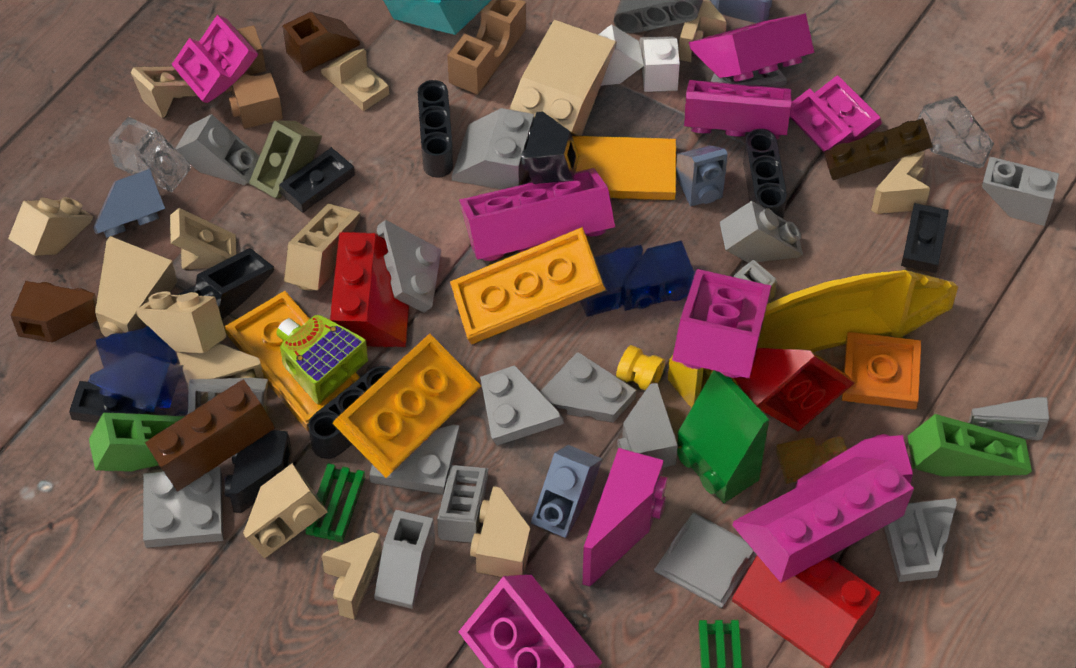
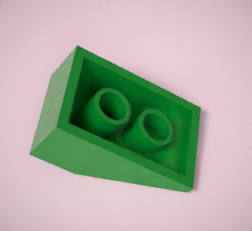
[677,370,769,503]

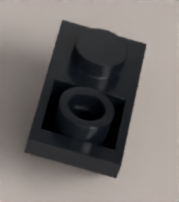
[522,111,579,184]
[225,430,292,513]

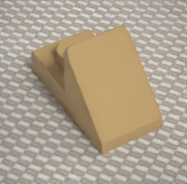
[679,0,727,62]
[321,49,389,111]
[131,67,197,118]
[871,151,930,214]
[170,208,236,270]
[322,532,382,619]

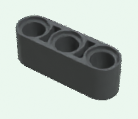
[613,0,703,34]

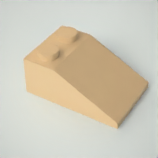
[510,20,617,136]

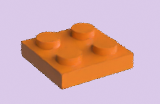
[841,332,921,410]

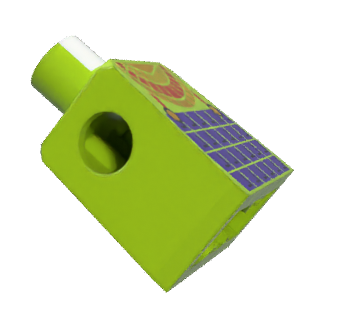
[276,315,368,405]

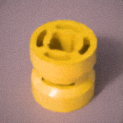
[616,345,666,391]

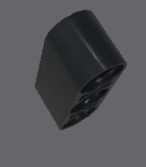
[417,80,454,178]
[743,129,787,218]
[308,366,391,459]

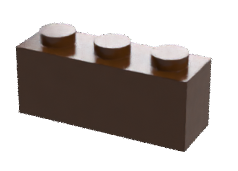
[145,379,275,492]

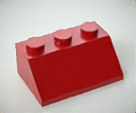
[330,232,409,347]
[734,348,855,432]
[732,555,881,668]

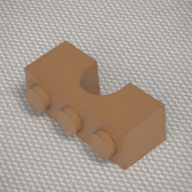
[447,0,526,95]
[225,25,283,129]

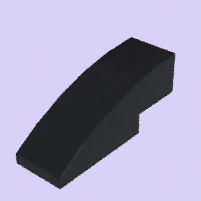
[177,248,274,320]

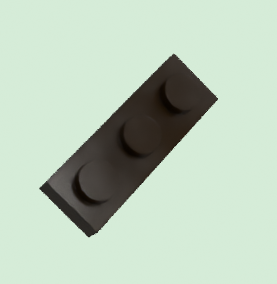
[824,118,933,181]

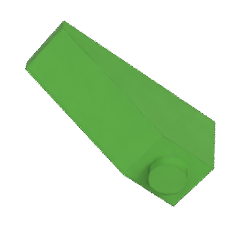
[89,412,185,471]
[907,414,1032,477]

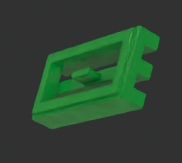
[305,463,365,543]
[698,620,742,668]

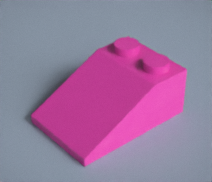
[672,269,771,378]
[582,448,668,586]

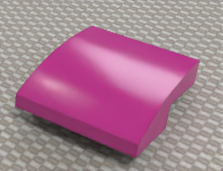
[172,15,259,103]
[790,75,882,152]

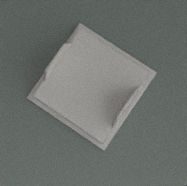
[654,512,757,609]

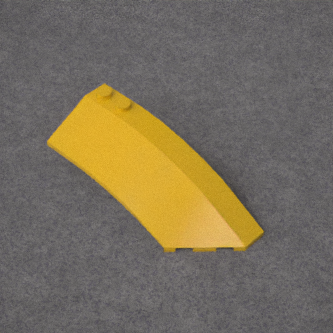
[668,270,958,408]

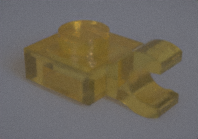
[776,437,847,484]

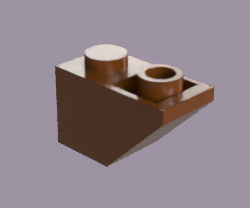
[282,12,360,73]
[10,281,97,343]

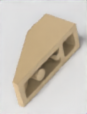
[284,204,360,291]

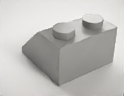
[452,108,534,189]

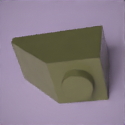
[249,120,322,199]

